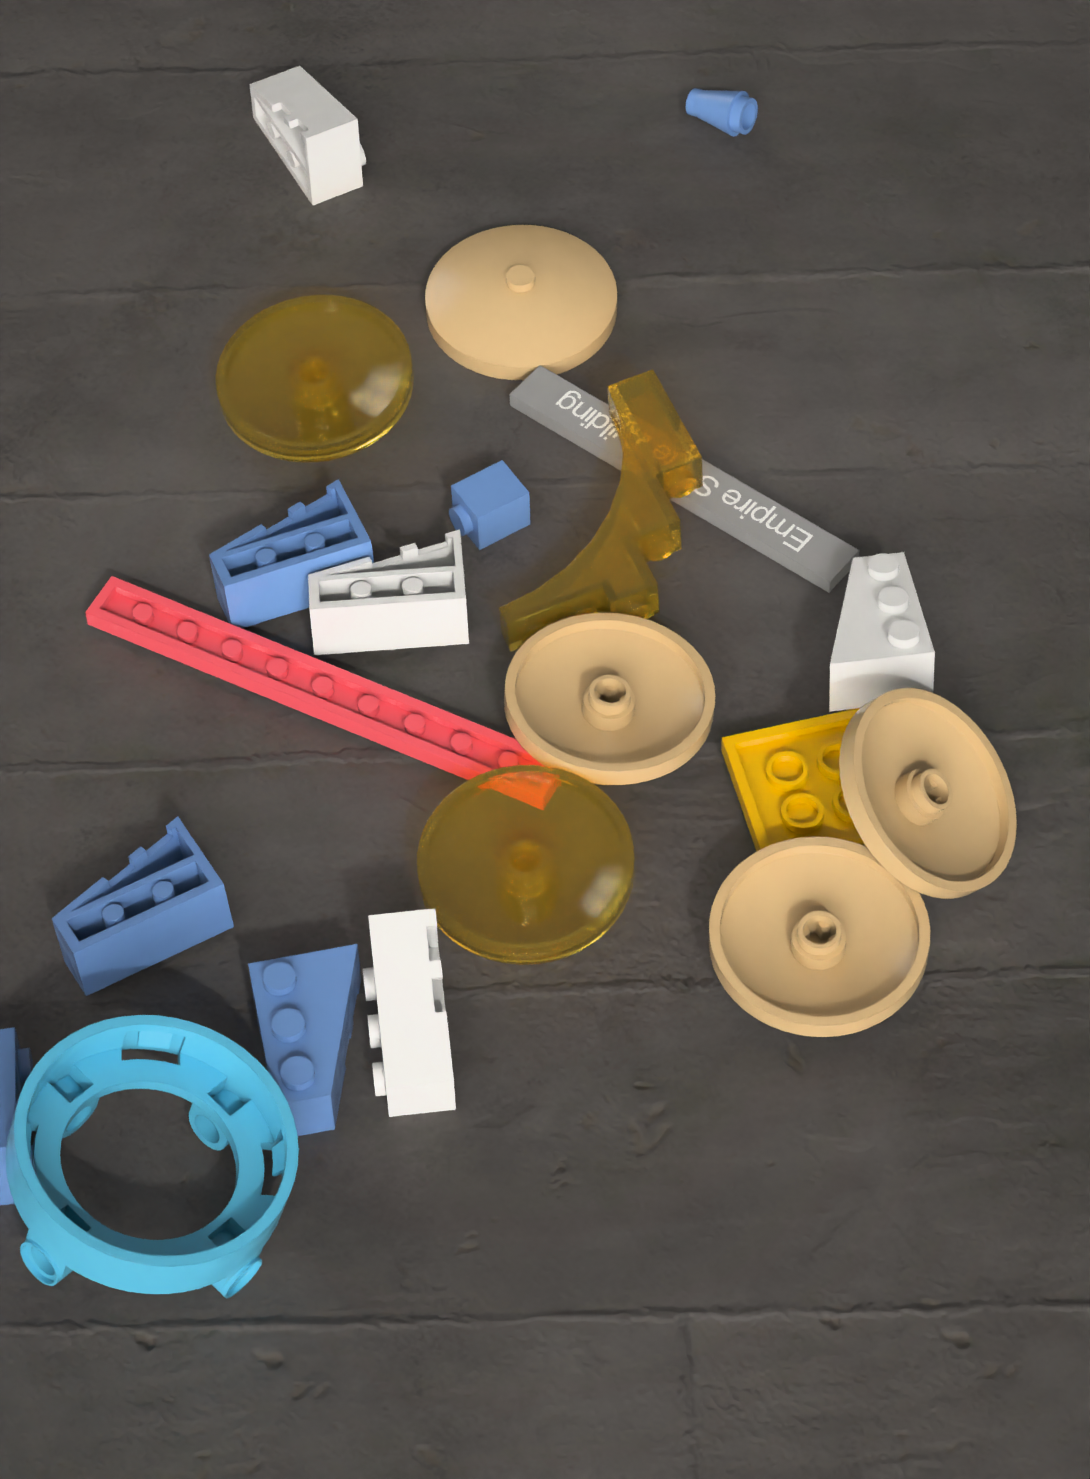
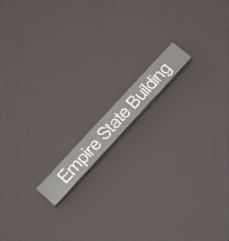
[509,365,860,593]

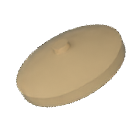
[425,225,617,380]
[504,613,716,785]
[839,688,1017,899]
[708,836,930,1037]

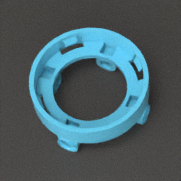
[6,1015,299,1299]

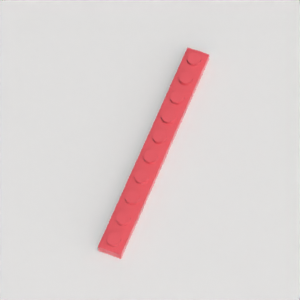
[85,576,565,811]

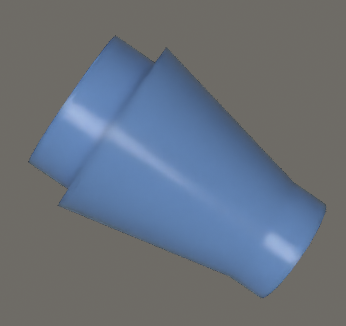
[686,88,758,137]

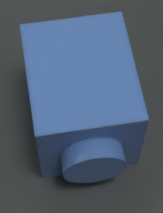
[449,460,530,550]

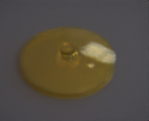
[216,295,414,463]
[417,765,635,965]

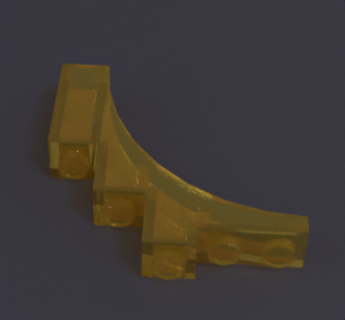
[499,369,703,652]

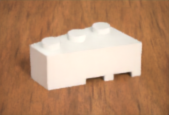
[249,66,366,205]
[308,529,469,655]
[829,552,935,712]
[363,908,456,1117]

